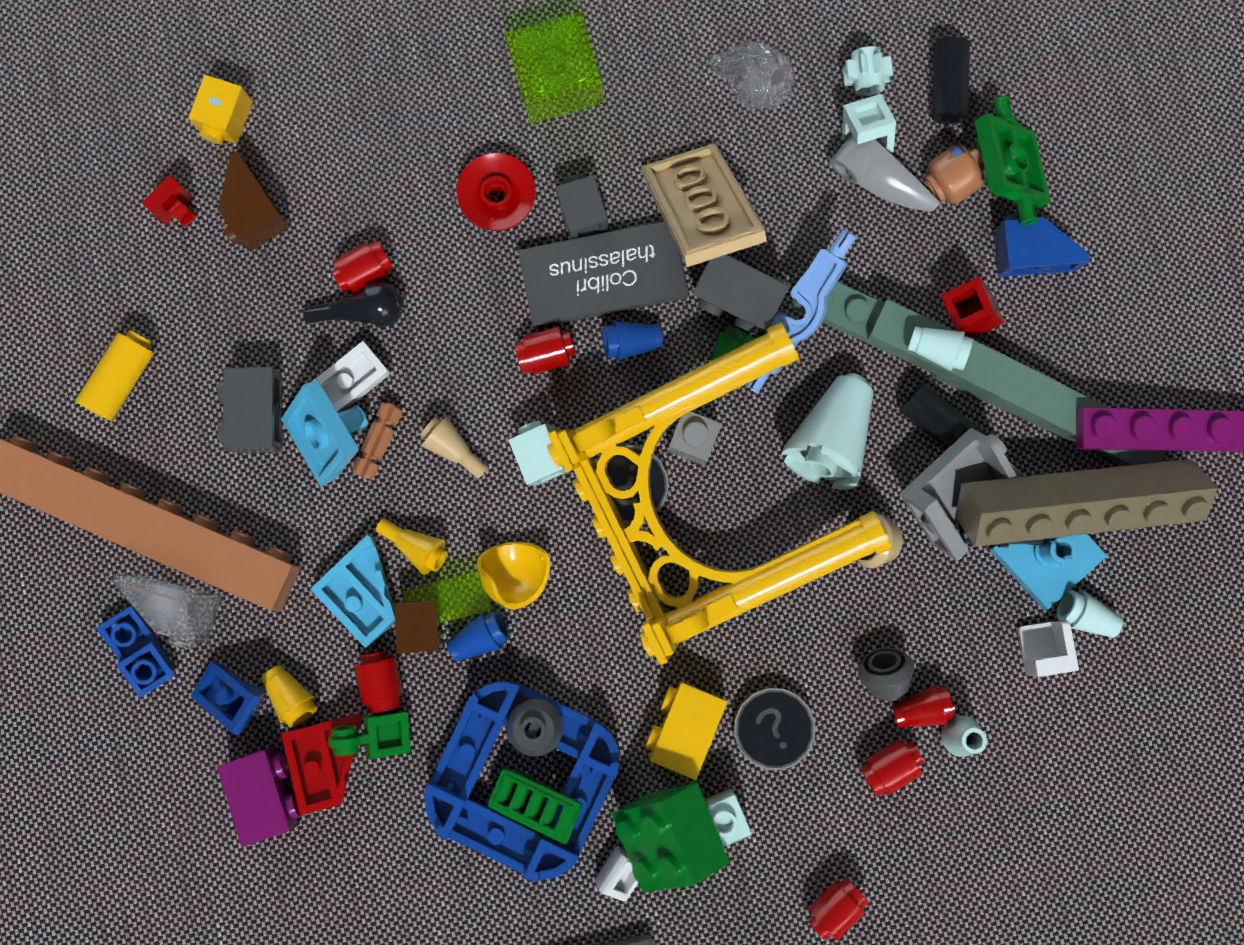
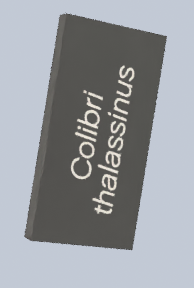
[517,221,688,329]

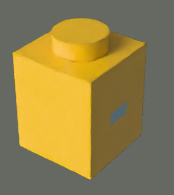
[188,75,253,144]

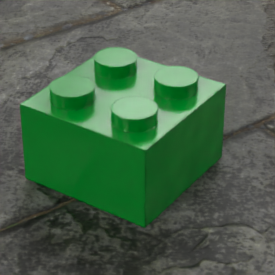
[611,782,730,893]

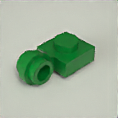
[328,709,411,759]

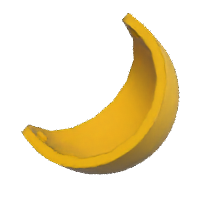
[477,542,550,609]

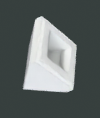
[595,845,638,902]

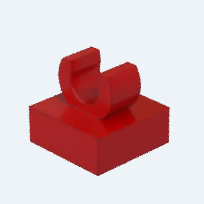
[142,175,197,228]

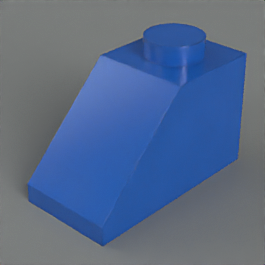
[993,214,1090,278]

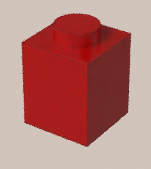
[941,277,1005,338]

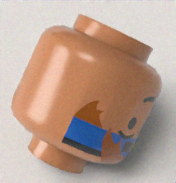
[924,144,985,204]

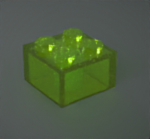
[504,12,603,124]

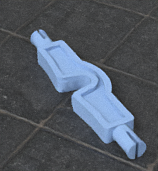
[745,229,857,393]

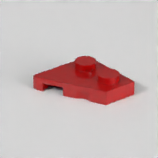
[281,712,362,816]

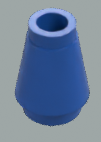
[602,321,663,361]
[446,611,510,662]

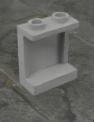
[900,428,1022,562]

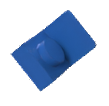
[190,660,267,735]

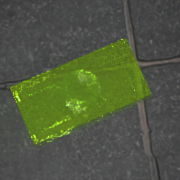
[403,571,493,624]

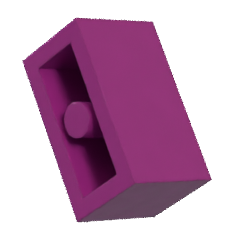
[217,746,300,848]

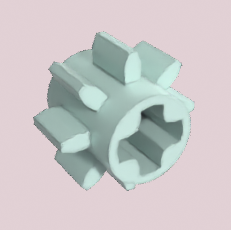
[843,46,893,96]

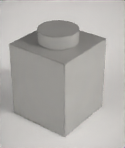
[667,412,722,466]

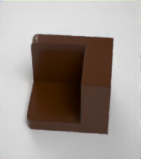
[394,601,444,654]

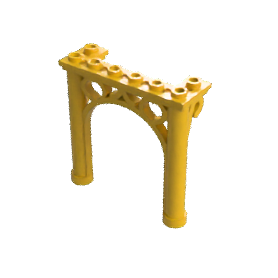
[547,322,892,665]

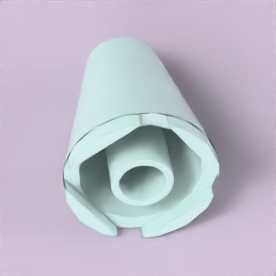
[782,373,873,490]

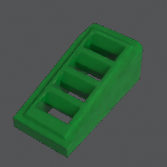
[488,768,583,844]

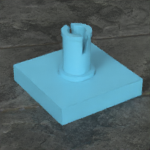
[281,379,367,487]
[988,534,1107,610]

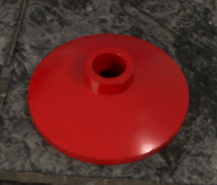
[456,153,536,231]

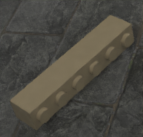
[955,459,1218,547]

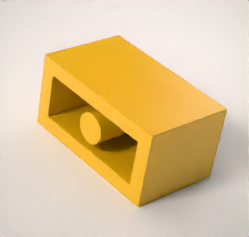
[645,680,727,780]

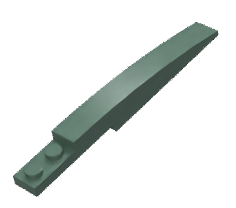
[792,282,1167,466]

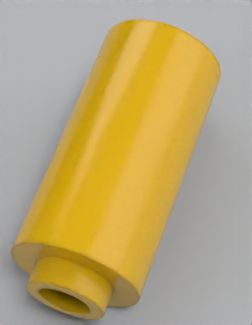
[75,329,154,421]

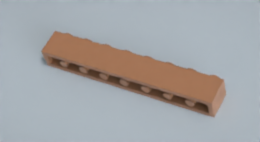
[0,435,302,611]

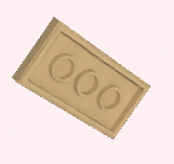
[641,143,767,267]

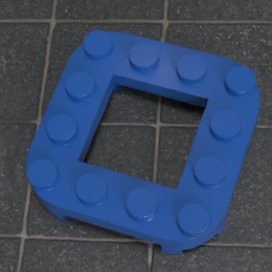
[423,681,619,882]

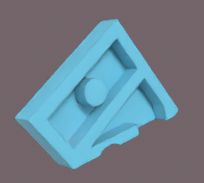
[310,534,395,648]

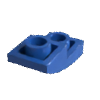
[96,603,176,698]

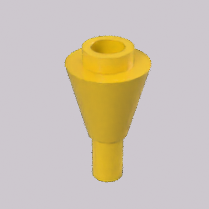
[376,518,447,575]

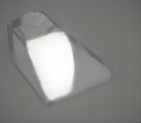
[112,573,222,649]

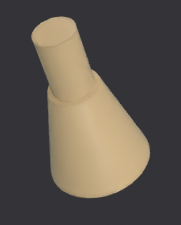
[419,416,488,479]

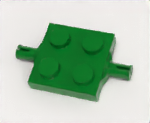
[974,96,1051,226]

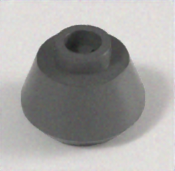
[857,648,915,701]
[507,699,564,756]

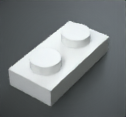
[313,341,391,413]

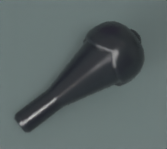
[303,282,404,328]

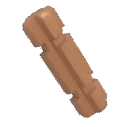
[352,402,402,479]

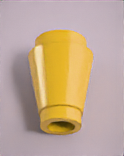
[261,665,317,728]

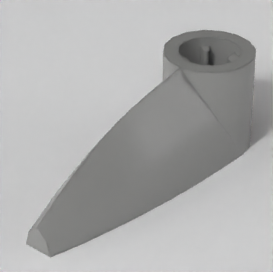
[830,135,940,212]

